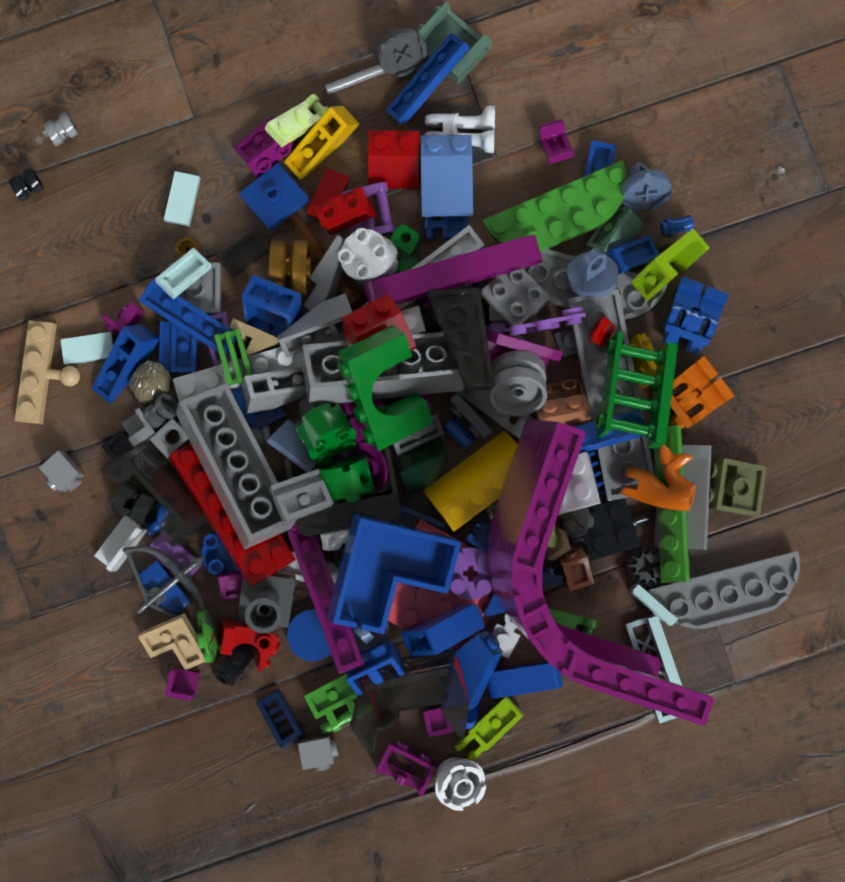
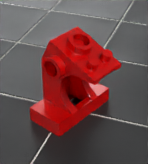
[218,617,280,672]

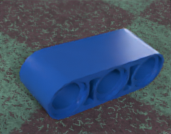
[487,661,563,698]

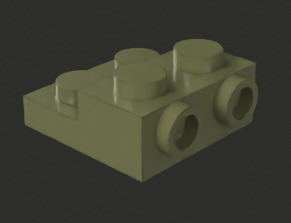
[709,458,767,517]

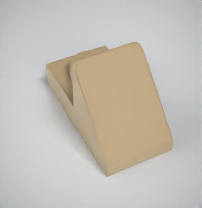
[229,318,281,356]

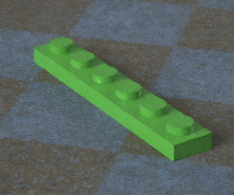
[654,425,690,583]

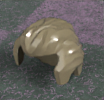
[129,361,171,407]

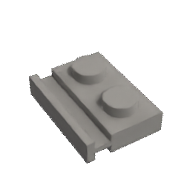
[269,469,334,524]

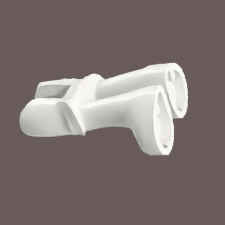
[424,105,495,153]

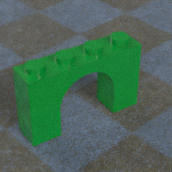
[337,325,433,451]

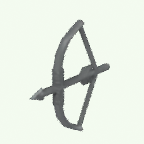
[122,546,206,633]

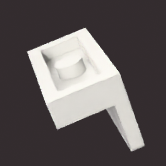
[94,515,147,572]

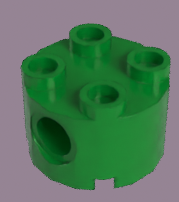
[296,403,356,465]
[317,455,376,503]

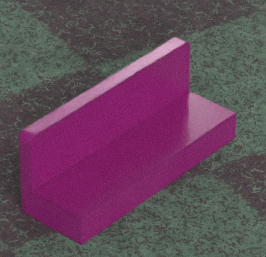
[478,329,563,368]

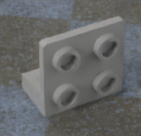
[481,269,551,326]

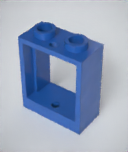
[242,275,302,337]

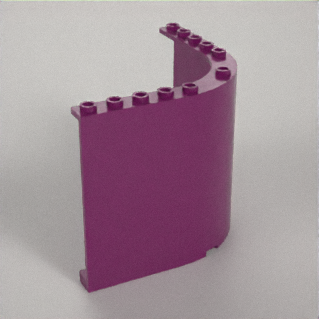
[487,419,714,726]

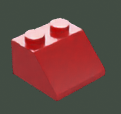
[368,130,420,189]
[342,294,416,351]

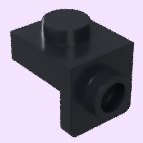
[212,644,255,687]

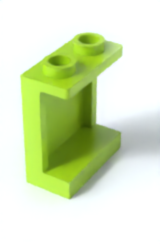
[631,229,709,301]

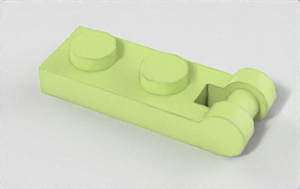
[265,94,329,147]

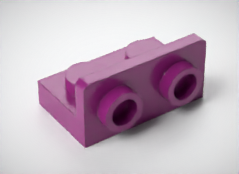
[233,116,296,178]

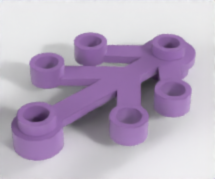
[486,307,586,336]

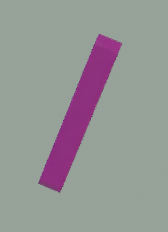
[363,235,543,305]

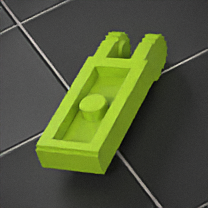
[455,697,524,761]

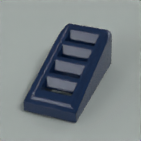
[256,689,306,749]

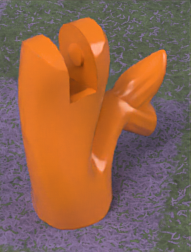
[620,445,696,511]

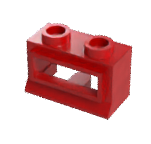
[314,186,376,236]

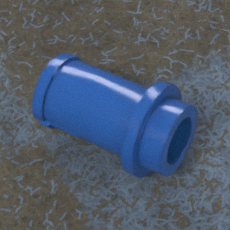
[660,215,694,238]
[443,418,475,450]

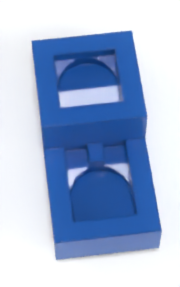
[139,561,192,615]

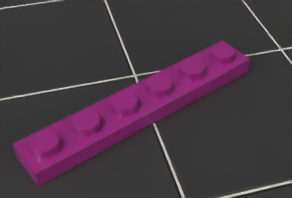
[286,518,364,674]

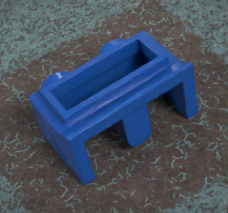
[346,640,405,696]

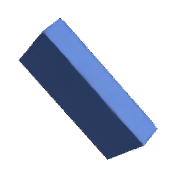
[607,235,660,275]

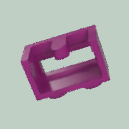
[375,740,437,797]

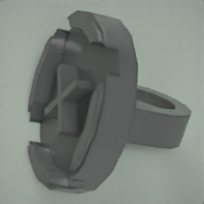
[377,27,427,77]

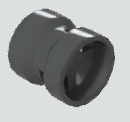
[143,393,178,429]

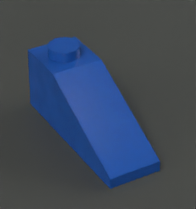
[91,324,160,404]

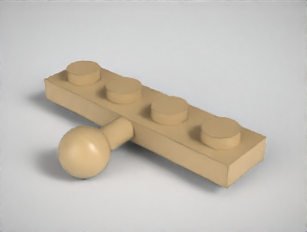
[15,320,80,425]

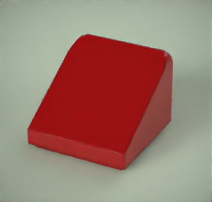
[587,316,615,349]

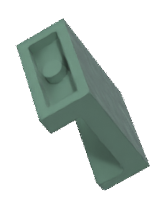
[415,2,492,86]

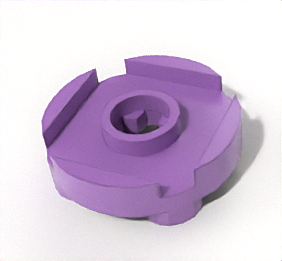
[449,547,492,600]

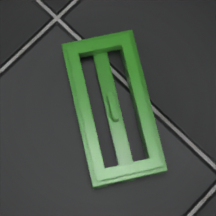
[214,328,253,386]

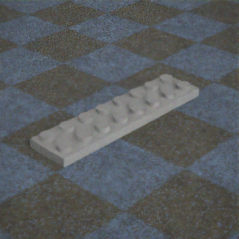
[567,289,655,501]

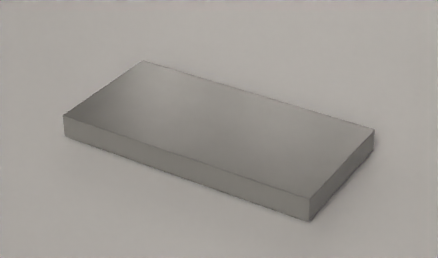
[654,445,712,550]

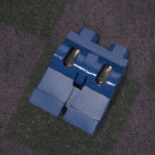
[663,277,729,355]

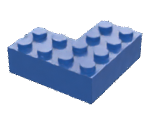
[327,514,462,634]

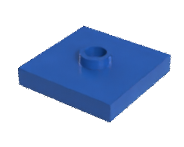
[239,163,310,232]

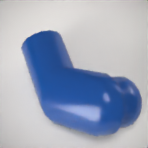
[145,498,174,536]

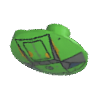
[197,610,219,663]

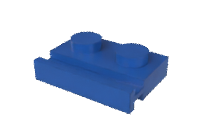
[159,321,198,373]

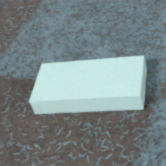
[164,171,201,227]
[155,247,211,299]
[60,332,114,365]
[629,583,678,626]

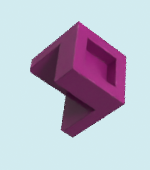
[165,667,201,701]

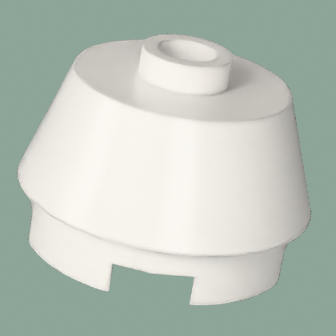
[435,757,486,811]

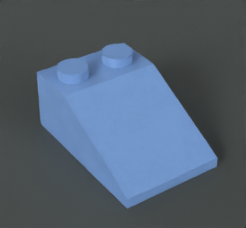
[421,135,473,217]

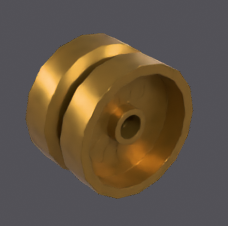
[269,239,312,297]

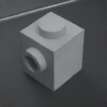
[39,451,85,492]
[298,734,339,772]

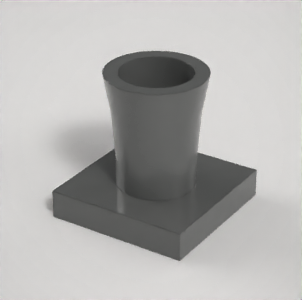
[237,573,296,633]

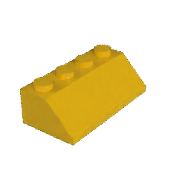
[423,430,518,532]

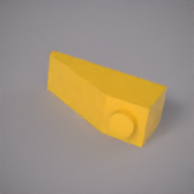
[284,106,360,180]

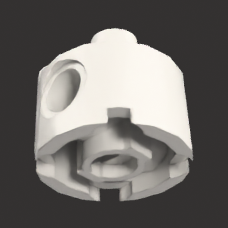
[338,228,398,284]

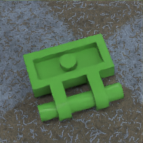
[304,673,371,735]

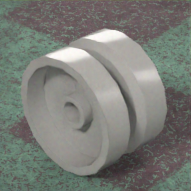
[489,350,547,416]

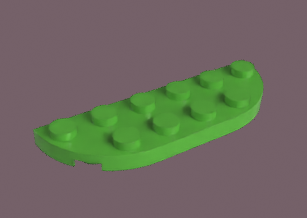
[482,160,627,251]

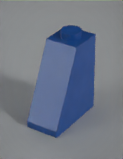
[400,603,485,657]
[433,630,503,714]

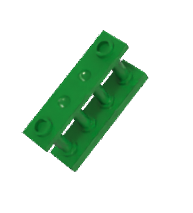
[595,331,678,450]

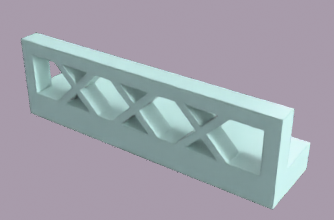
[625,614,682,723]

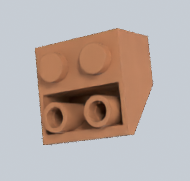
[534,378,591,427]

